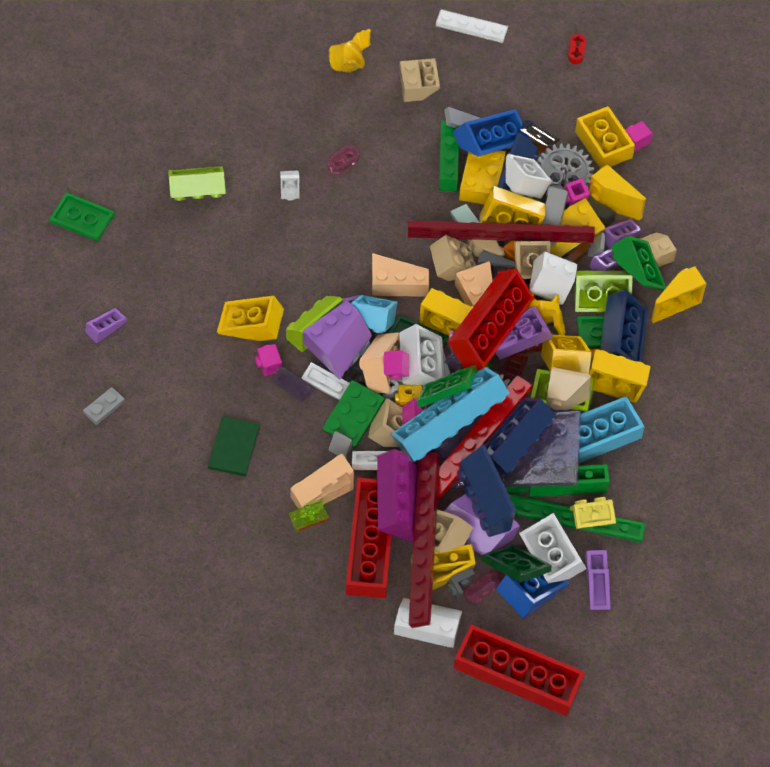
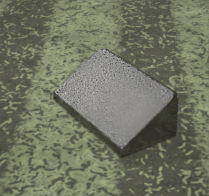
[521,121,560,147]

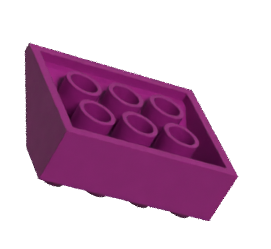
[377,449,418,543]

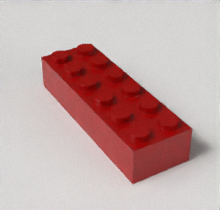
[448,268,534,370]
[346,478,392,599]
[454,624,585,716]

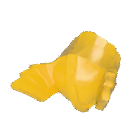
[329,29,371,73]
[526,293,565,336]

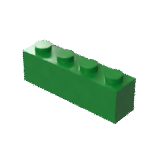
[439,120,459,192]
[527,464,610,497]

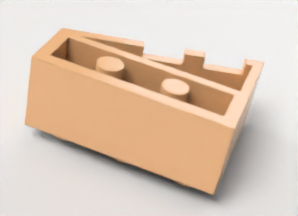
[372,253,429,296]
[455,261,492,307]
[359,333,400,393]
[290,453,354,515]

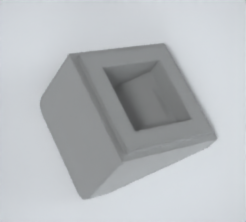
[588,233,605,257]
[329,431,352,458]

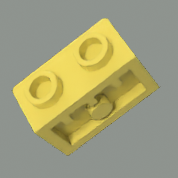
[570,497,616,529]

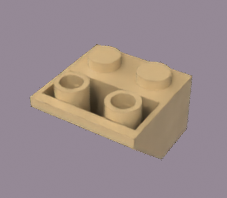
[399,59,440,102]
[430,235,476,281]

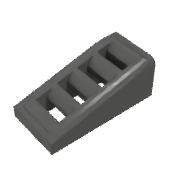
[477,250,515,273]

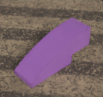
[585,550,610,610]

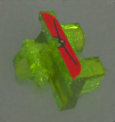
[288,501,329,532]

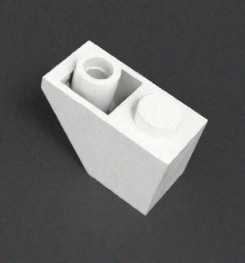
[280,171,299,200]

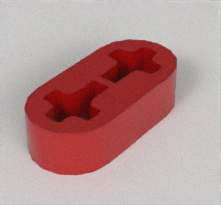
[568,34,586,64]

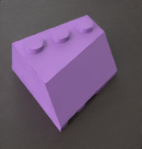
[303,301,372,380]
[496,306,553,359]
[444,494,520,555]

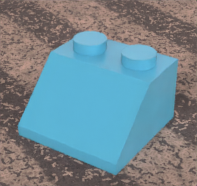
[352,295,397,333]

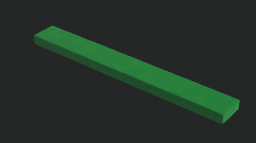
[508,494,646,543]

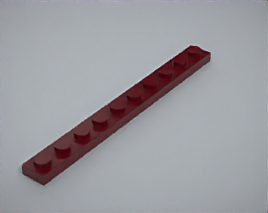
[408,220,595,243]
[408,452,440,628]

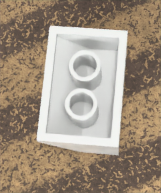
[399,324,444,389]
[519,513,586,583]
[394,598,462,648]

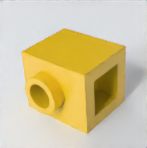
[394,385,422,408]

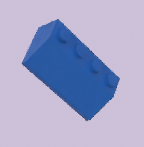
[453,109,531,157]

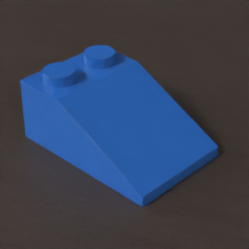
[496,575,570,618]

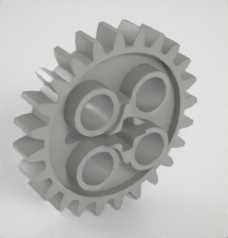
[537,143,594,196]

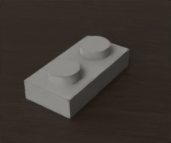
[83,387,125,425]

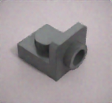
[447,567,475,600]

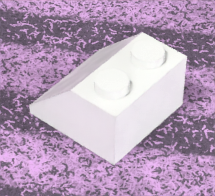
[506,154,552,199]
[529,252,577,305]

